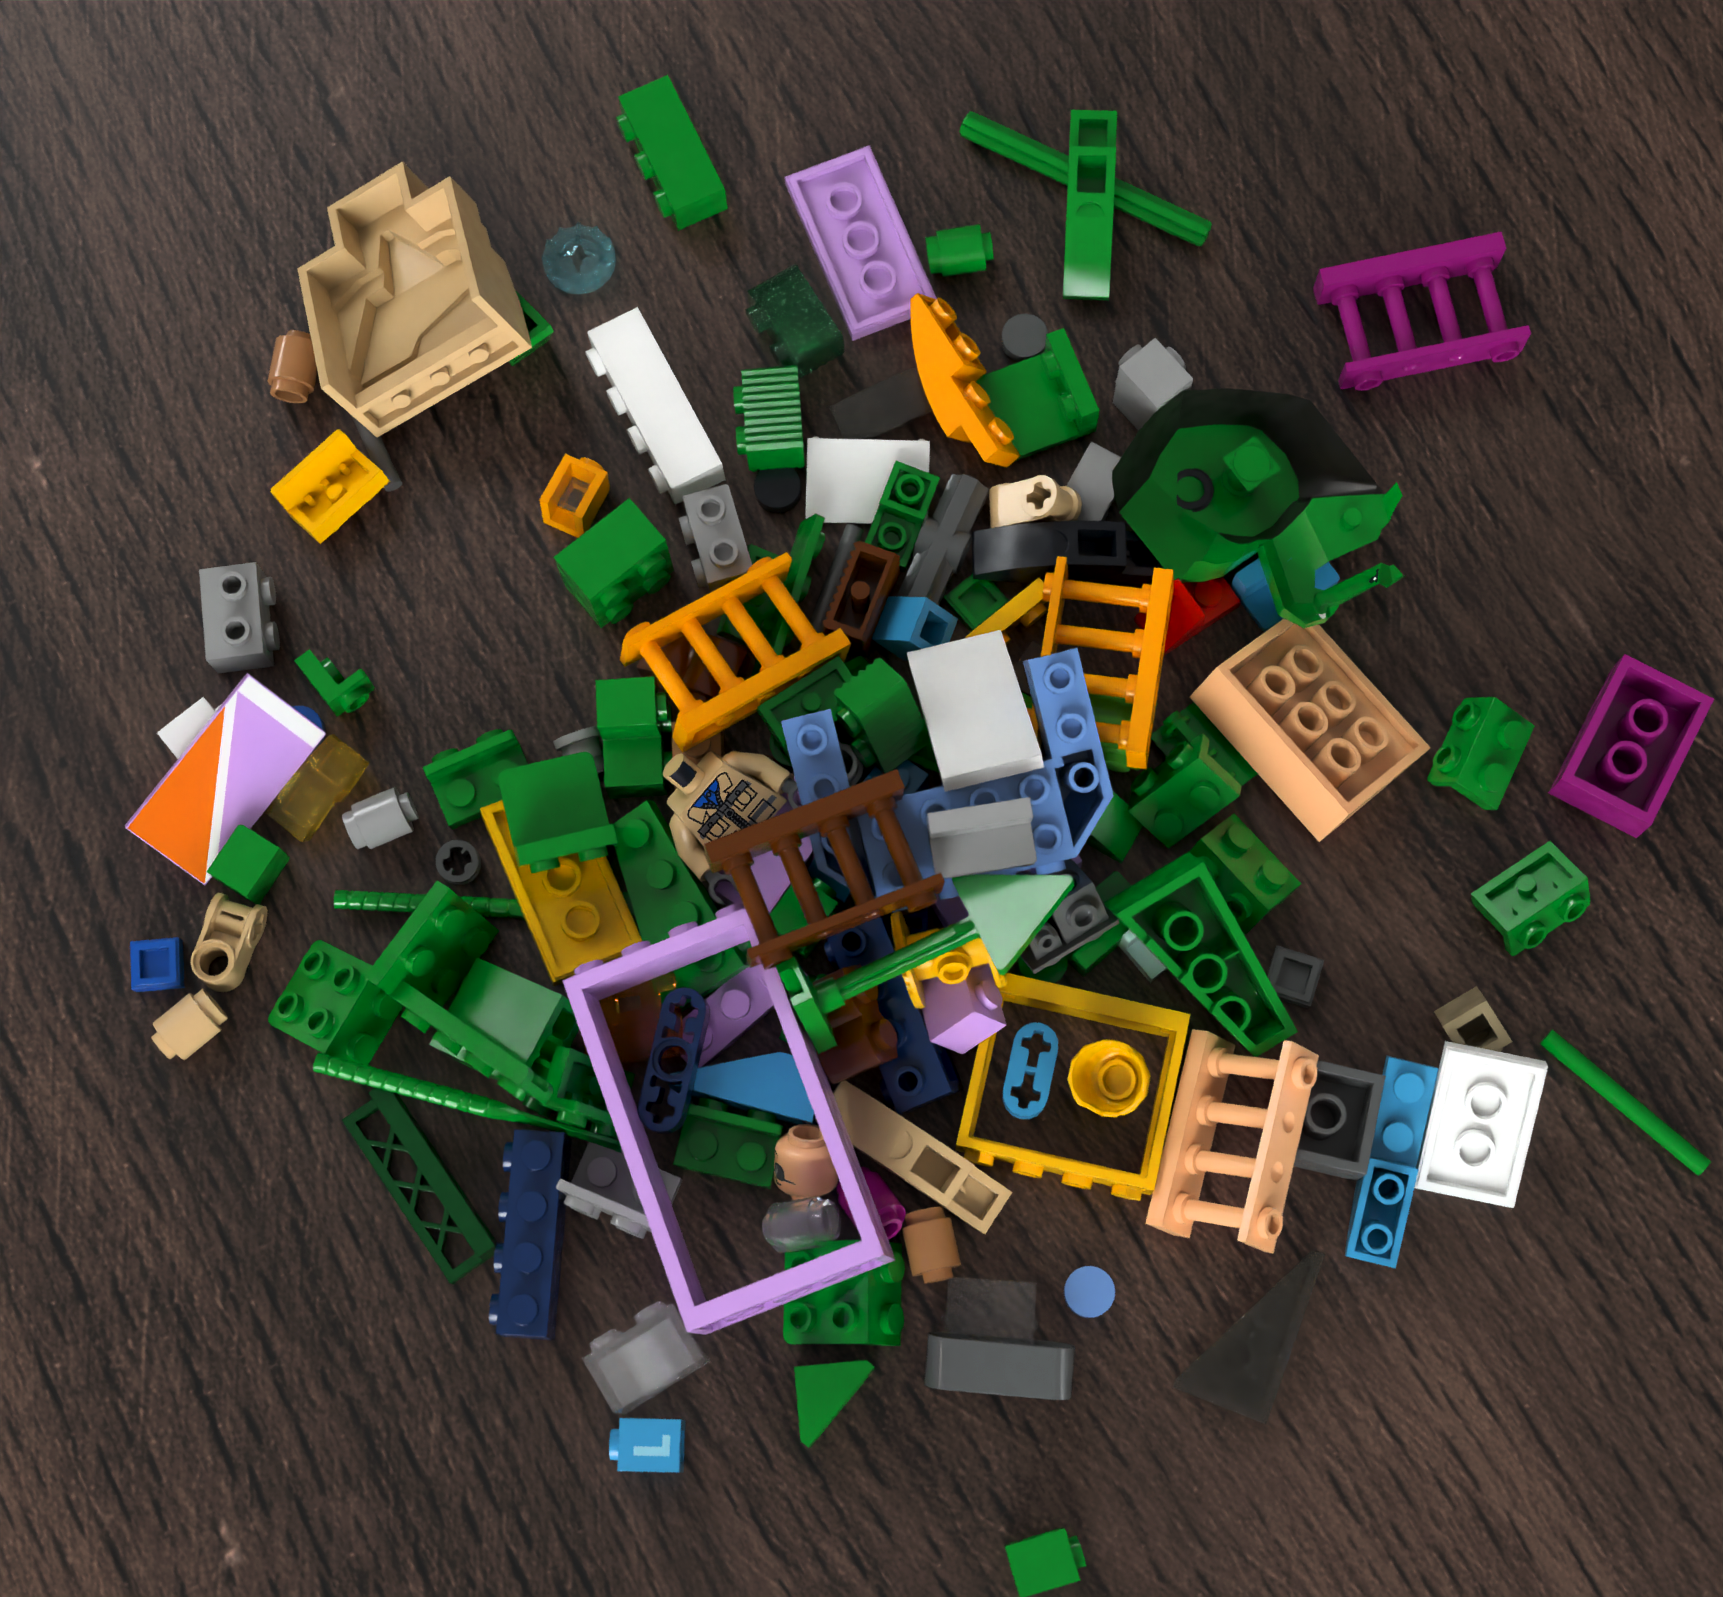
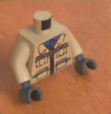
[663,751,802,905]

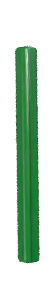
[959,112,1212,246]

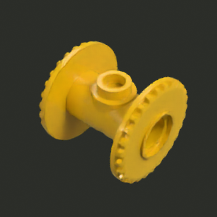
[891,911,1007,1009]

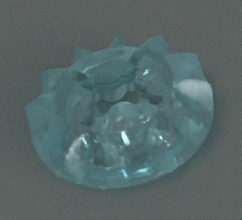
[541,222,616,294]

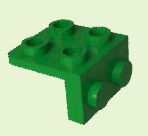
[498,752,618,874]
[268,940,403,1065]
[783,1240,905,1346]

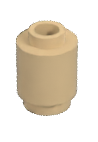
[151,989,228,1061]

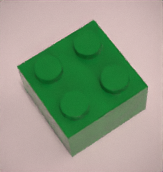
[554,498,674,628]

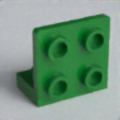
[976,328,1100,462]

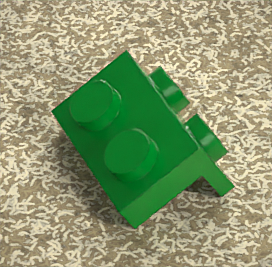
[757,656,852,759]
[1427,697,1535,810]
[1128,733,1242,849]
[1189,813,1301,934]
[539,1046,635,1140]

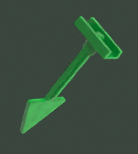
[775,874,1074,1054]

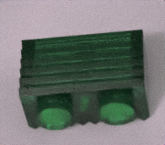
[745,264,845,379]

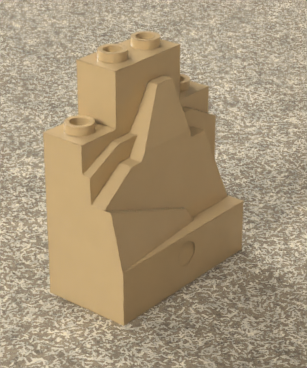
[297,161,532,437]

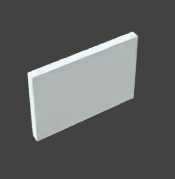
[806,436,930,526]

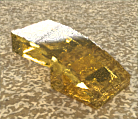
[265,734,370,842]

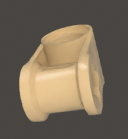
[989,475,1082,528]
[190,892,268,992]

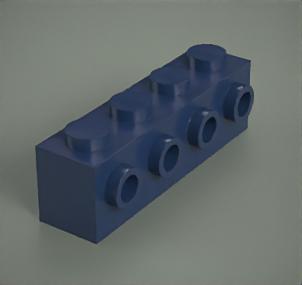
[824,912,964,1114]
[489,1129,572,1340]

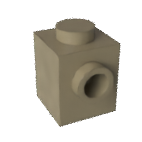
[1434,986,1512,1052]

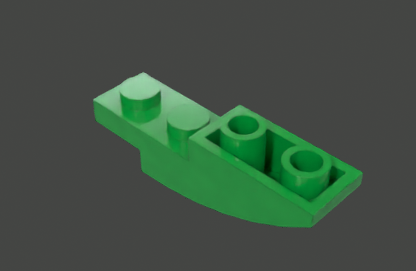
[1063,110,1117,300]

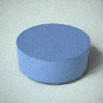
[1064,1266,1115,1318]

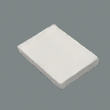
[1414,1041,1548,1208]

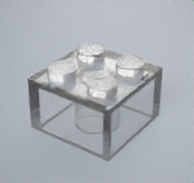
[582,1301,711,1415]

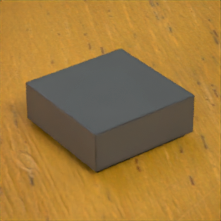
[1267,945,1324,1009]

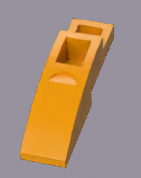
[911,293,1021,467]

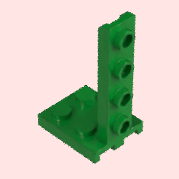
[365,880,553,1105]

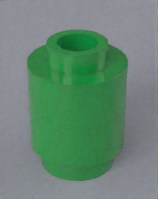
[925,224,994,277]

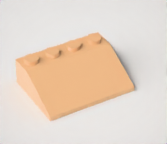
[1190,619,1431,842]

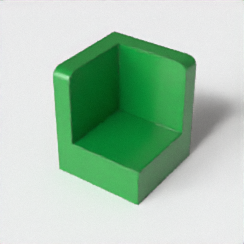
[206,825,290,905]

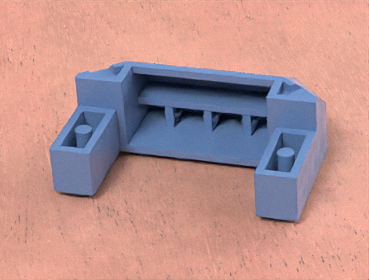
[781,648,1113,912]

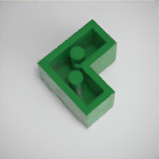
[595,676,673,799]

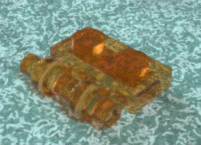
[583,971,686,1064]

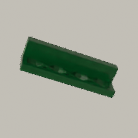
[342,1088,497,1284]

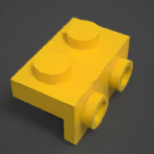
[271,429,390,544]

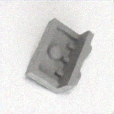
[678,484,752,593]

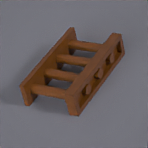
[704,769,945,970]

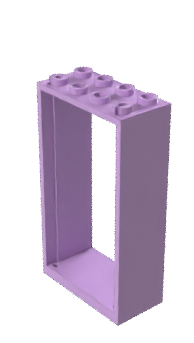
[562,903,896,1335]

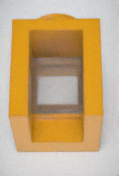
[539,454,610,538]

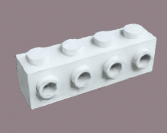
[586,307,725,505]

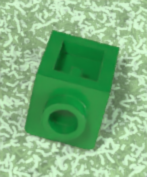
[294,649,375,717]

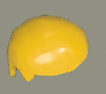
[1067,1040,1151,1118]

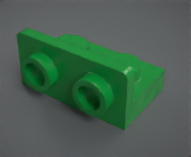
[423,729,528,830]
[1471,841,1590,956]
[673,1098,785,1189]

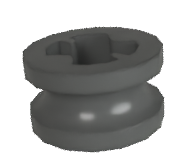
[435,840,481,885]

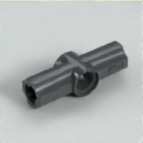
[897,474,989,605]

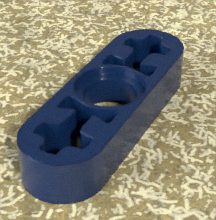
[638,988,710,1134]

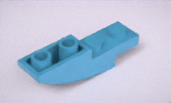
[1345,1056,1439,1268]

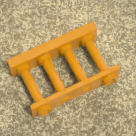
[620,552,851,753]
[1027,556,1174,769]

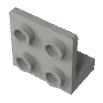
[556,1142,682,1239]

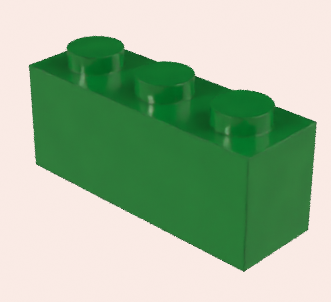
[616,75,728,231]

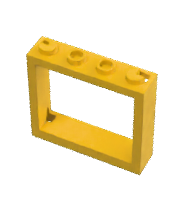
[955,973,1191,1201]

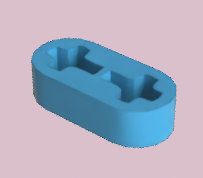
[1003,1022,1058,1119]

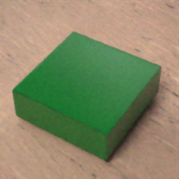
[944,574,1009,632]

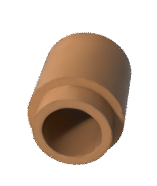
[268,330,318,404]
[902,1206,961,1284]

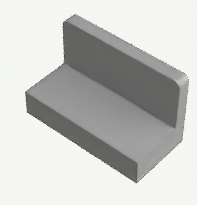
[926,797,1037,879]

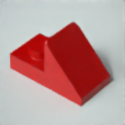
[1134,577,1241,655]

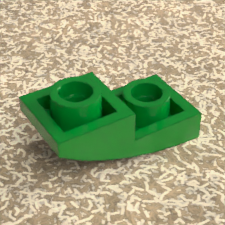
[865,461,940,572]

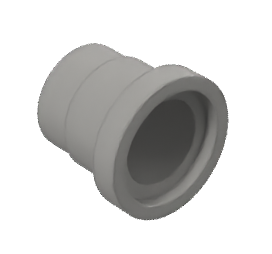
[553,726,604,774]

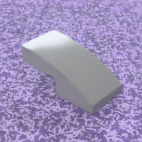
[1067,442,1121,521]

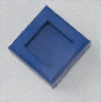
[130,937,185,992]

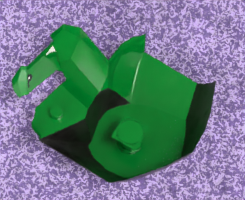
[1112,388,1405,628]

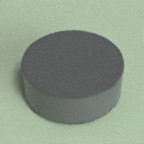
[1001,313,1048,362]

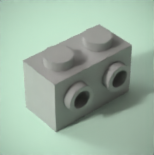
[1113,338,1193,431]
[199,562,280,674]

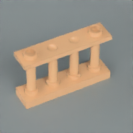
[1145,1029,1319,1253]

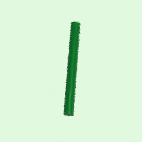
[1540,1029,1711,1176]

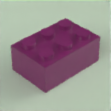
[1548,654,1714,838]

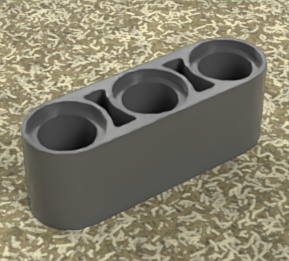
[924,1331,1076,1400]

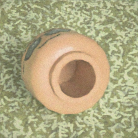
[774,1124,839,1203]

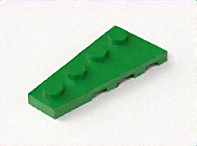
[613,800,750,1015]

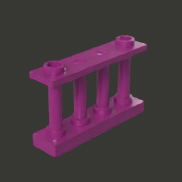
[1313,232,1531,391]

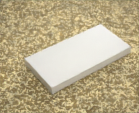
[907,630,1044,792]

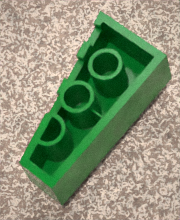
[1103,852,1298,1057]

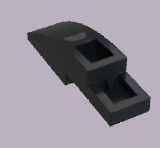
[972,521,1163,584]

